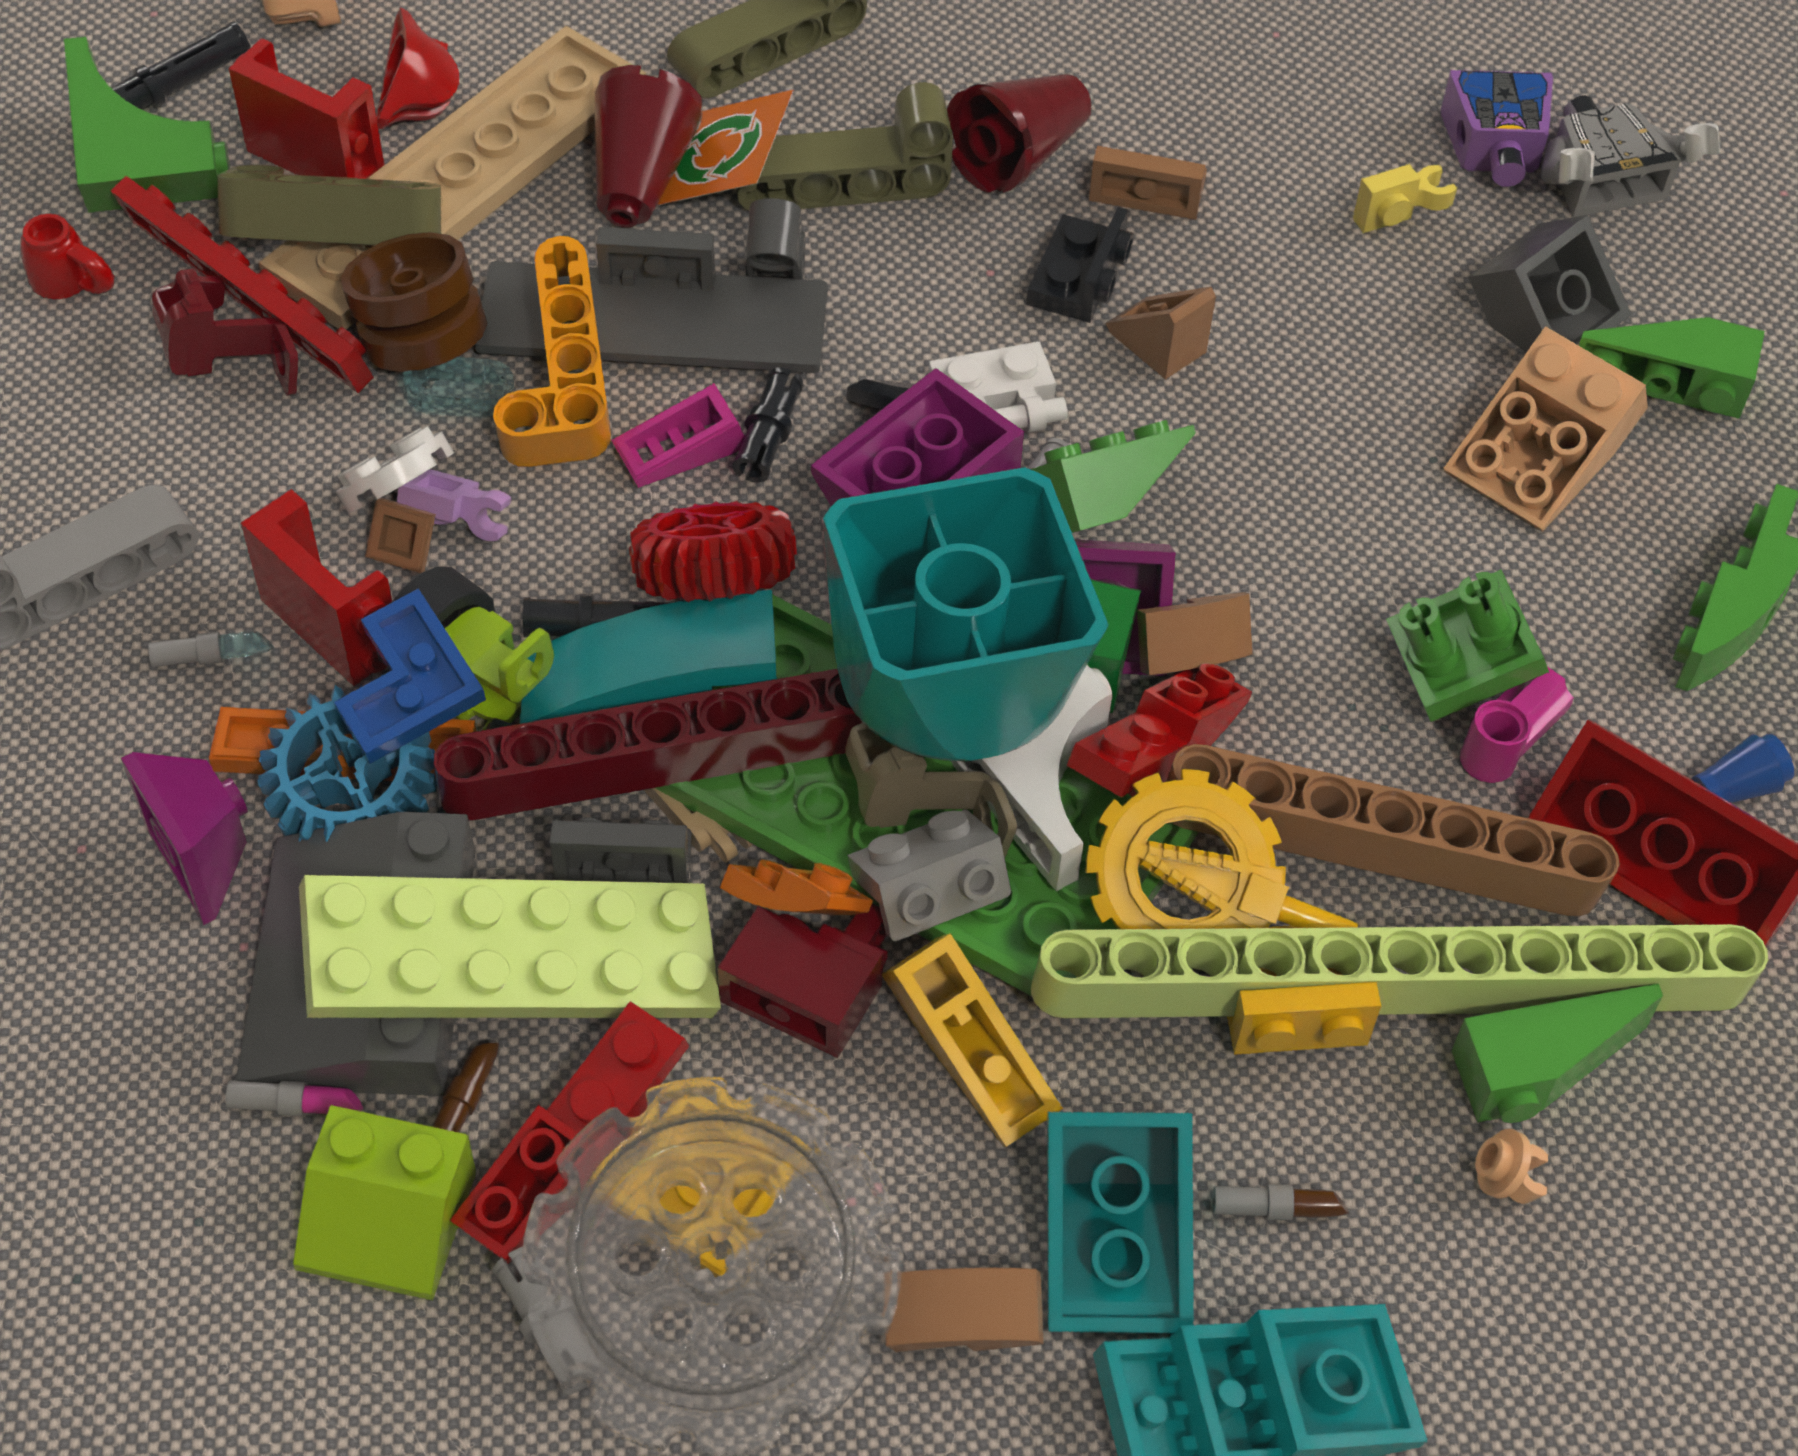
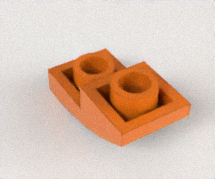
[720,860,873,915]

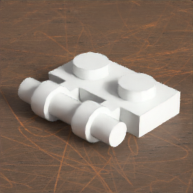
[928,341,1068,433]

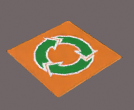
[657,89,794,206]

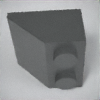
[1468,215,1632,353]

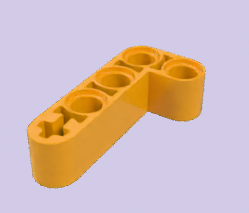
[493,236,611,467]

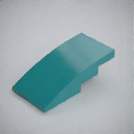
[520,590,777,724]
[1093,1304,1428,1456]

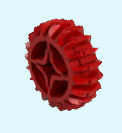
[629,501,797,602]

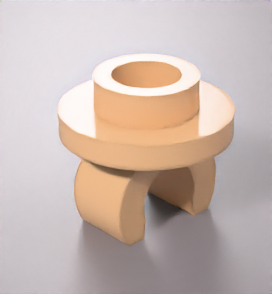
[1475,1129,1548,1204]

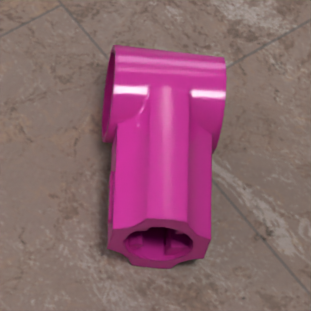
[1460,666,1574,783]

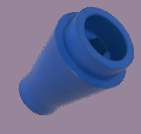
[1691,734,1794,803]

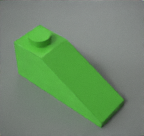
[1451,983,1663,1123]

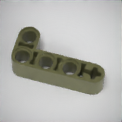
[667,0,867,98]
[736,82,953,210]
[217,165,441,245]

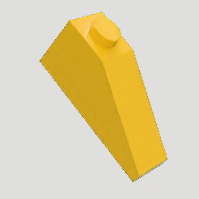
[881,933,1063,1147]

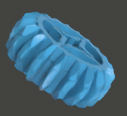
[258,684,437,842]

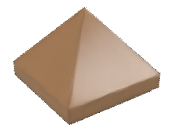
[365,498,436,573]

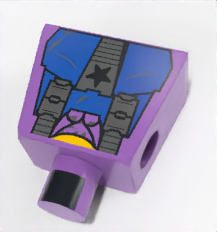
[1440,70,1553,187]

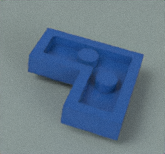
[334,588,486,764]

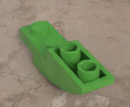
[1672,484,1798,691]

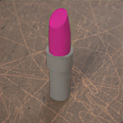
[225,1080,363,1117]

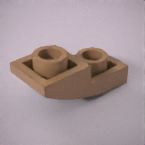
[1137,592,1253,676]
[885,1268,1044,1352]

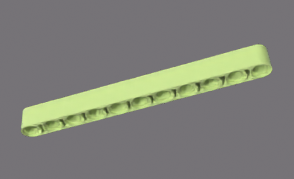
[1031,924,1768,1018]

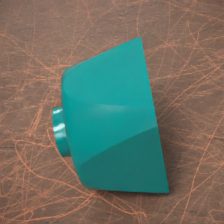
[823,467,1109,761]

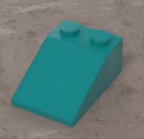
[1047,1112,1194,1333]

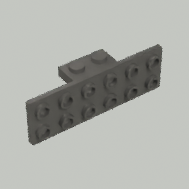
[475,227,828,373]

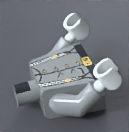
[1541,95,1720,217]

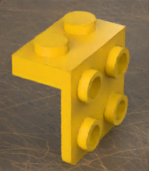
[1227,925,1382,1055]

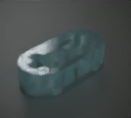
[403,357,515,418]

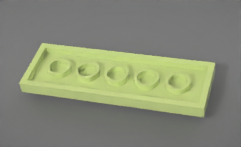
[299,875,721,1018]

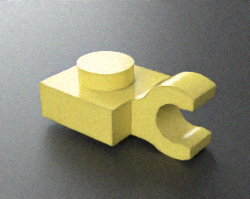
[1353,164,1457,233]

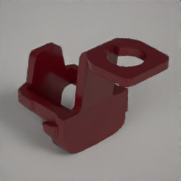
[152,268,298,396]

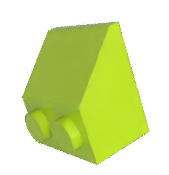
[293,1105,476,1301]

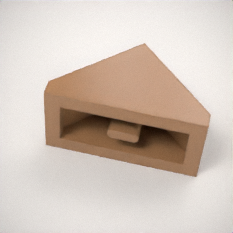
[1106,286,1216,380]

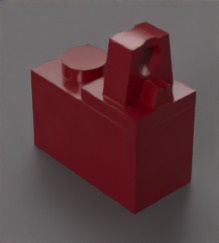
[718,904,888,1058]

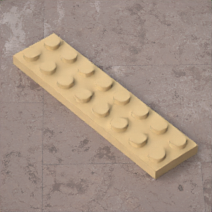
[258,26,646,330]

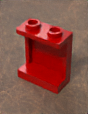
[228,38,385,179]
[241,489,392,686]

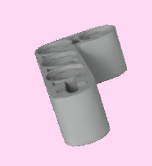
[0,485,199,650]

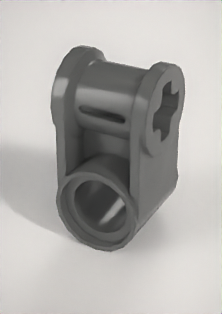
[746,198,806,279]

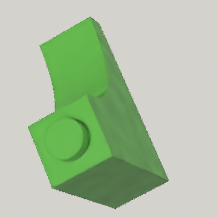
[64,37,230,213]

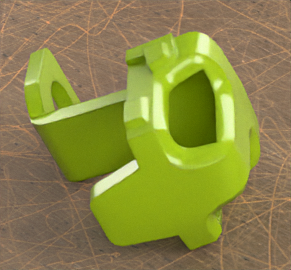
[445,607,554,723]

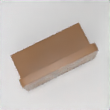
[1089,146,1207,220]

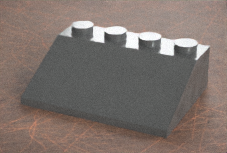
[236,812,476,1096]

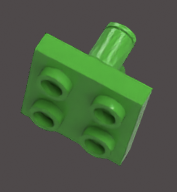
[1386,569,1549,722]

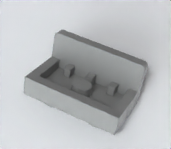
[847,809,1011,941]

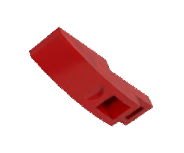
[1067,663,1252,797]
[450,1001,689,1264]

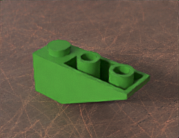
[1579,317,1765,419]
[1031,420,1196,533]

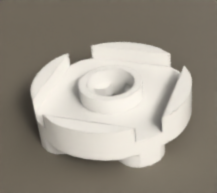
[336,426,454,513]

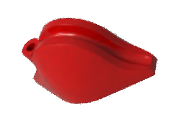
[376,7,459,129]

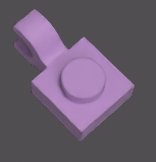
[397,469,511,541]

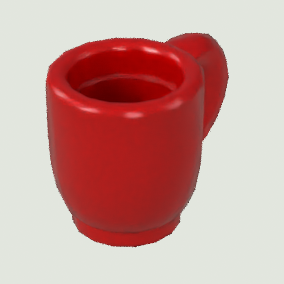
[21,213,115,300]

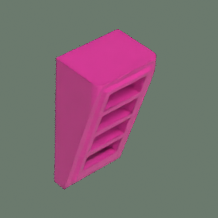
[611,383,745,488]

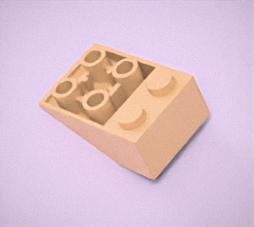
[1443,326,1648,532]

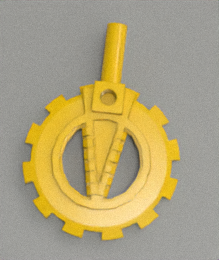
[1086,769,1358,929]

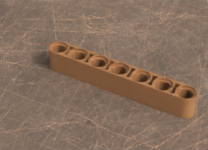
[1166,744,1619,917]

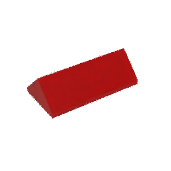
[1528,719,1798,947]

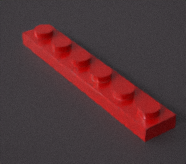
[111,176,374,393]

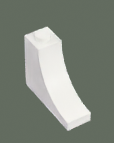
[951,665,1112,892]

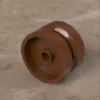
[340,232,488,372]

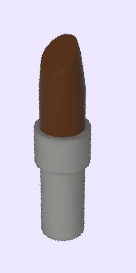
[1212,1184,1349,1221]

